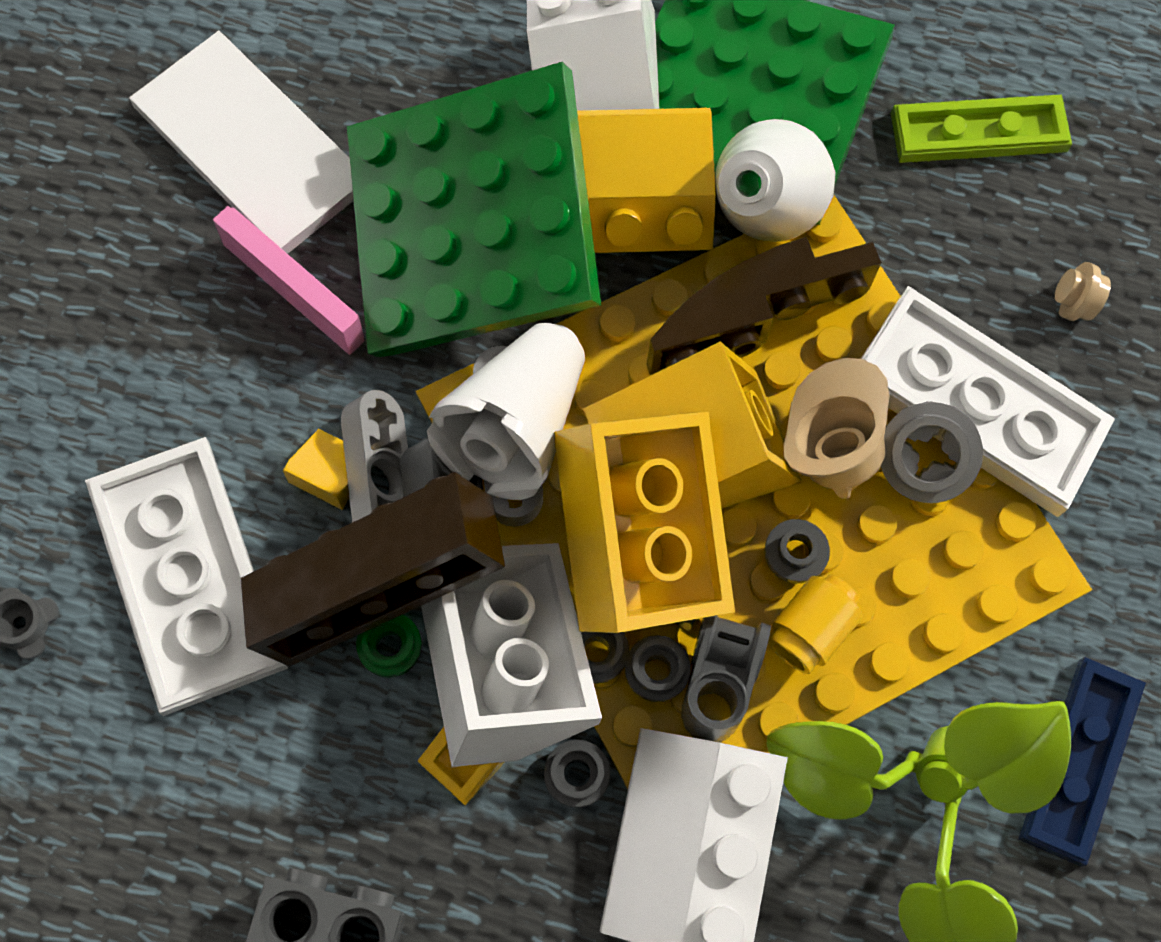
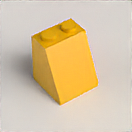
[583,341,801,509]

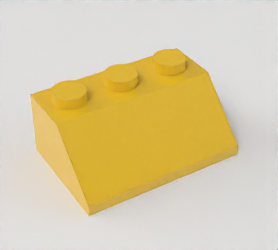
[577,108,716,253]
[554,411,735,633]

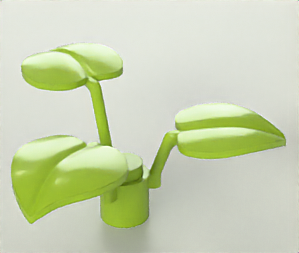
[766,701,1071,942]

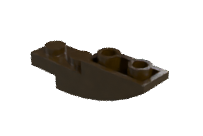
[646,236,882,375]

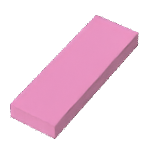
[213,206,364,355]

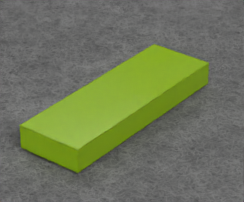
[891,94,1072,163]

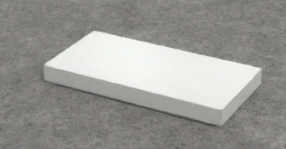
[129,31,354,254]
[861,286,1115,517]
[85,437,288,716]

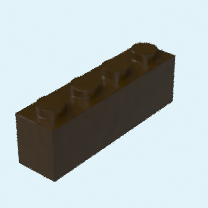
[241,472,505,667]

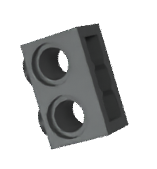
[246,868,406,942]

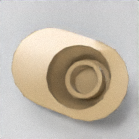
[784,358,889,499]

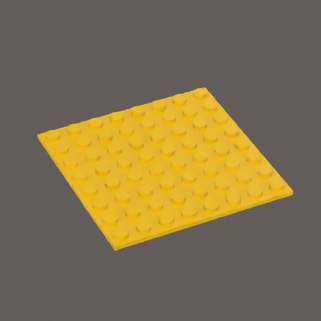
[415,195,1092,790]

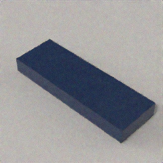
[1018,657,1146,867]

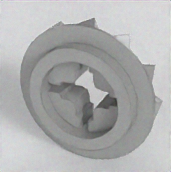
[881,401,983,503]

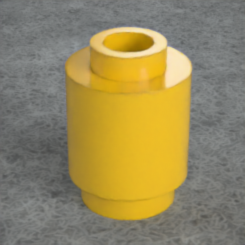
[768,574,863,674]

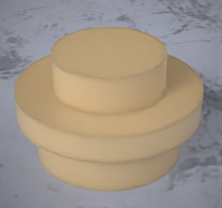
[1055,262,1111,321]

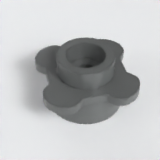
[0,588,59,660]

